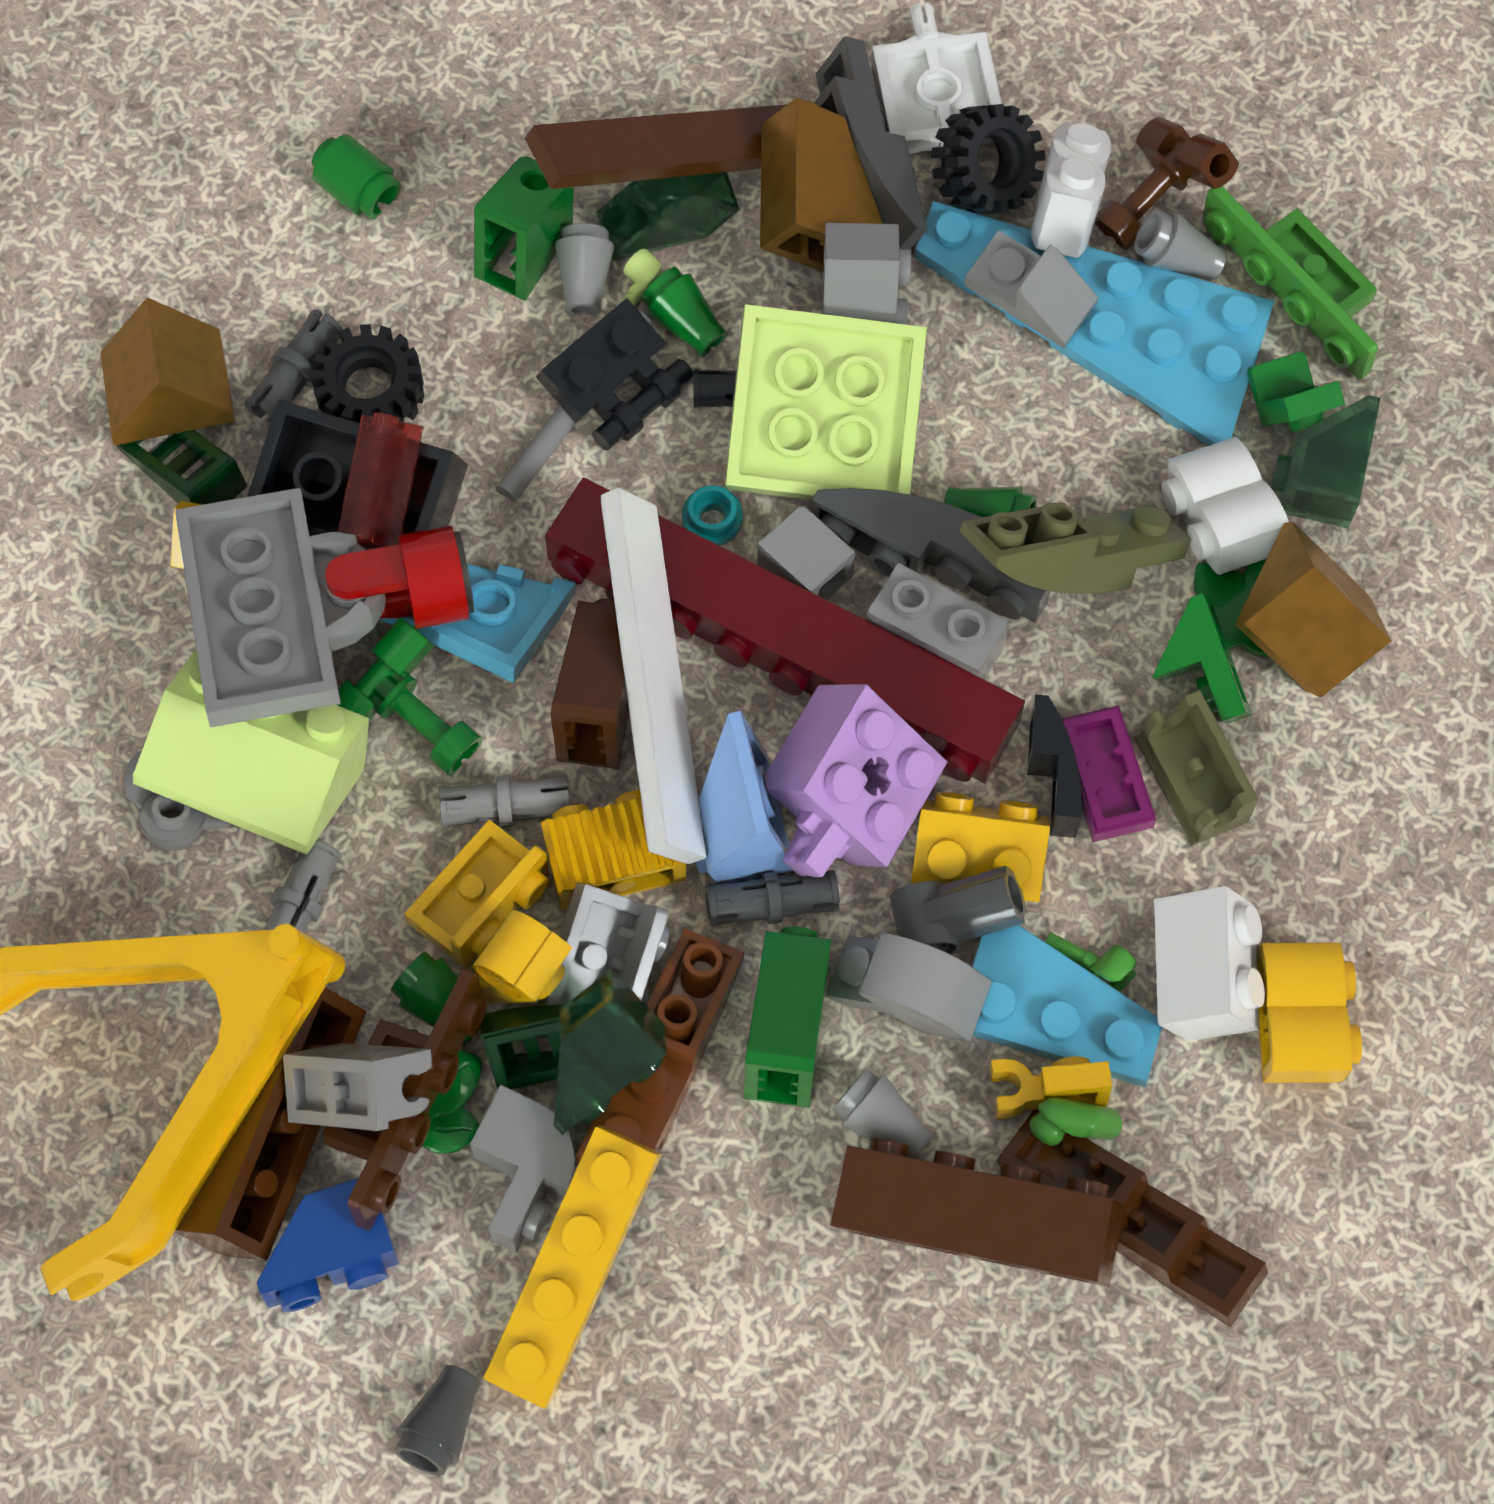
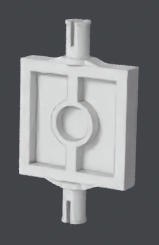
[871,3,1002,154]

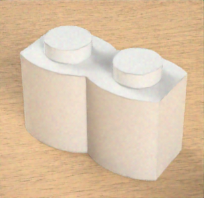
[1031,122,1111,258]
[1161,437,1289,575]

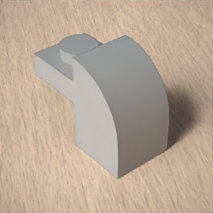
[826,932,992,1042]
[470,1085,577,1253]

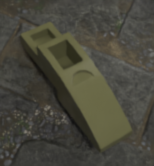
[960,502,1191,594]

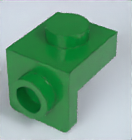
[1247,352,1345,432]

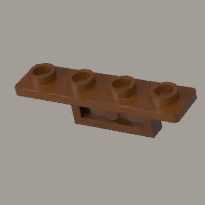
[322,968,487,1231]

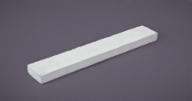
[601,488,707,865]

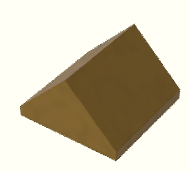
[100,297,235,445]
[1235,522,1391,697]

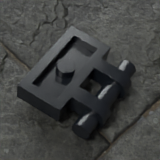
[536,298,694,451]

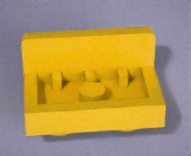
[911,792,1050,902]
[404,819,550,969]

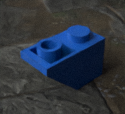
[257,1177,400,1312]

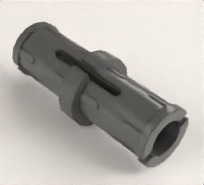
[244,309,343,424]
[705,870,840,926]

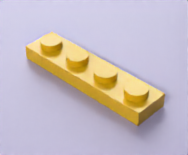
[483,1125,662,1409]

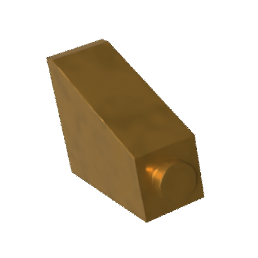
[760,97,883,272]

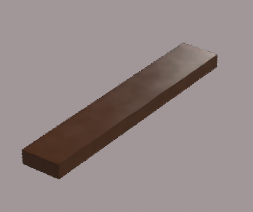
[525,105,786,189]

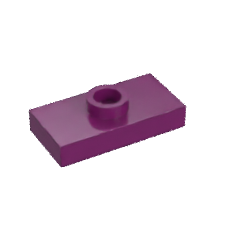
[1062,705,1157,843]

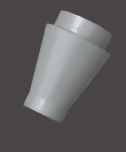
[1134,210,1227,281]
[555,223,614,315]
[833,1068,934,1159]

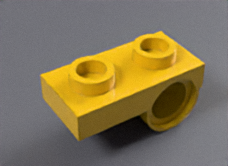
[473,910,573,1004]

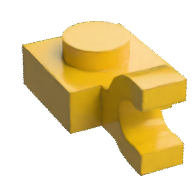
[989,1056,1112,1120]

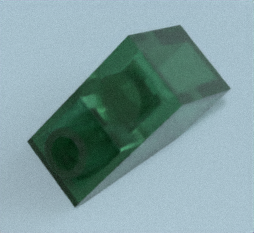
[596,172,740,261]
[553,969,667,1135]

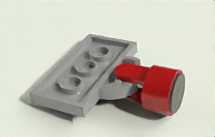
[175,488,474,728]

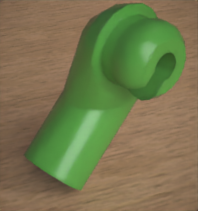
[1029,1097,1122,1146]

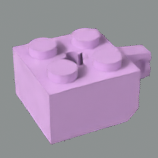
[764,684,947,878]

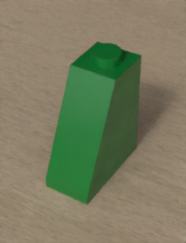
[744,926,831,1108]

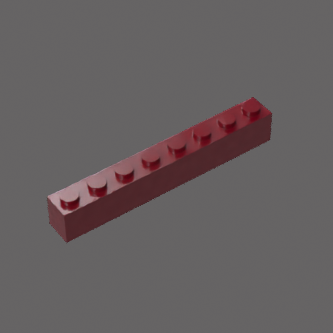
[545,477,1025,784]

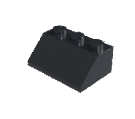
[247,399,468,550]

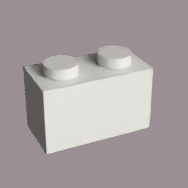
[1154,886,1265,1040]

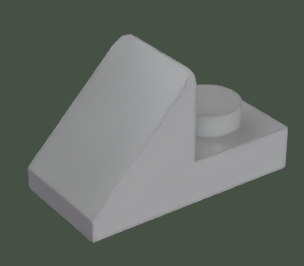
[965,230,1098,348]

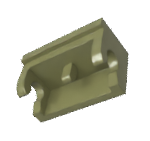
[1135,690,1259,846]

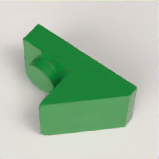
[1153,593,1253,723]

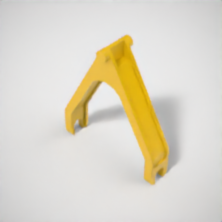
[0,924,345,1301]

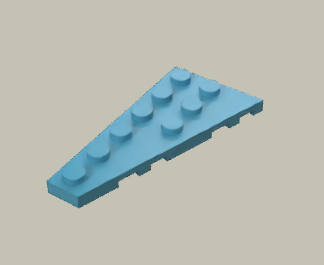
[914,201,1274,446]

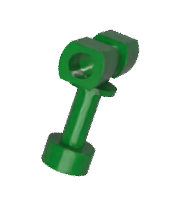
[337,617,483,776]

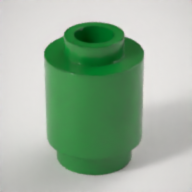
[311,134,401,220]

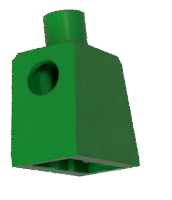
[474,156,575,301]

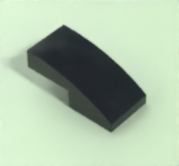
[1027,694,1082,838]

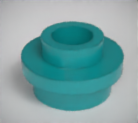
[682,485,743,545]

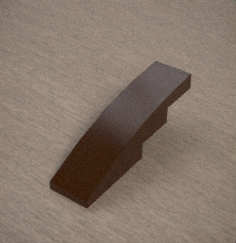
[997,1110,1268,1327]

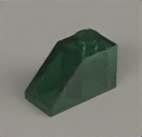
[1270,395,1381,529]

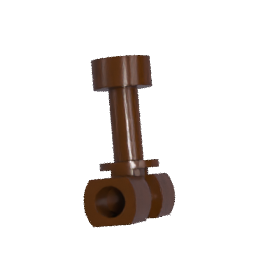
[1094,117,1239,250]

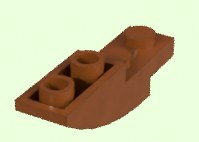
[575,928,745,1167]

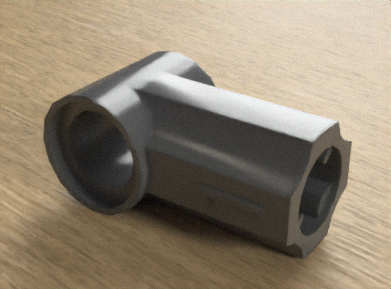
[890,866,1027,955]

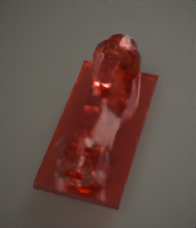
[338,413,424,547]

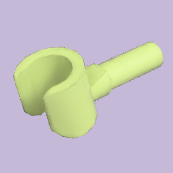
[620,249,664,307]

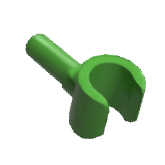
[1045,932,1137,991]

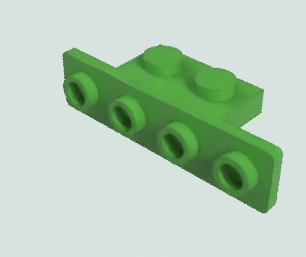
[1202,186,1378,380]

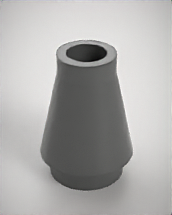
[394,1365,481,1476]

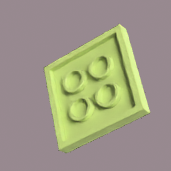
[724,304,927,500]

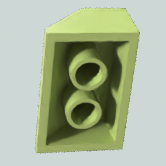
[133,649,369,855]

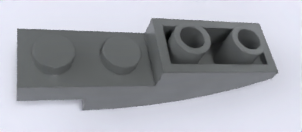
[814,36,927,249]
[811,488,1050,623]

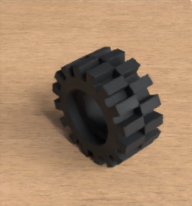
[931,104,1046,214]
[311,324,424,433]

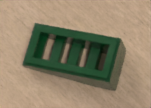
[116,430,247,505]
[480,999,628,1090]

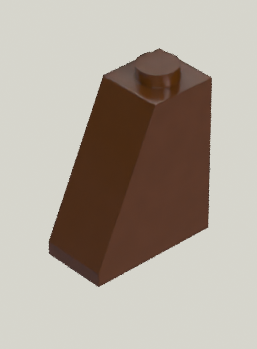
[550,598,629,769]

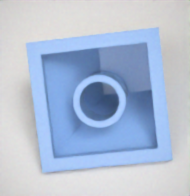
[695,710,793,884]

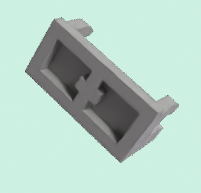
[283,1043,432,1131]

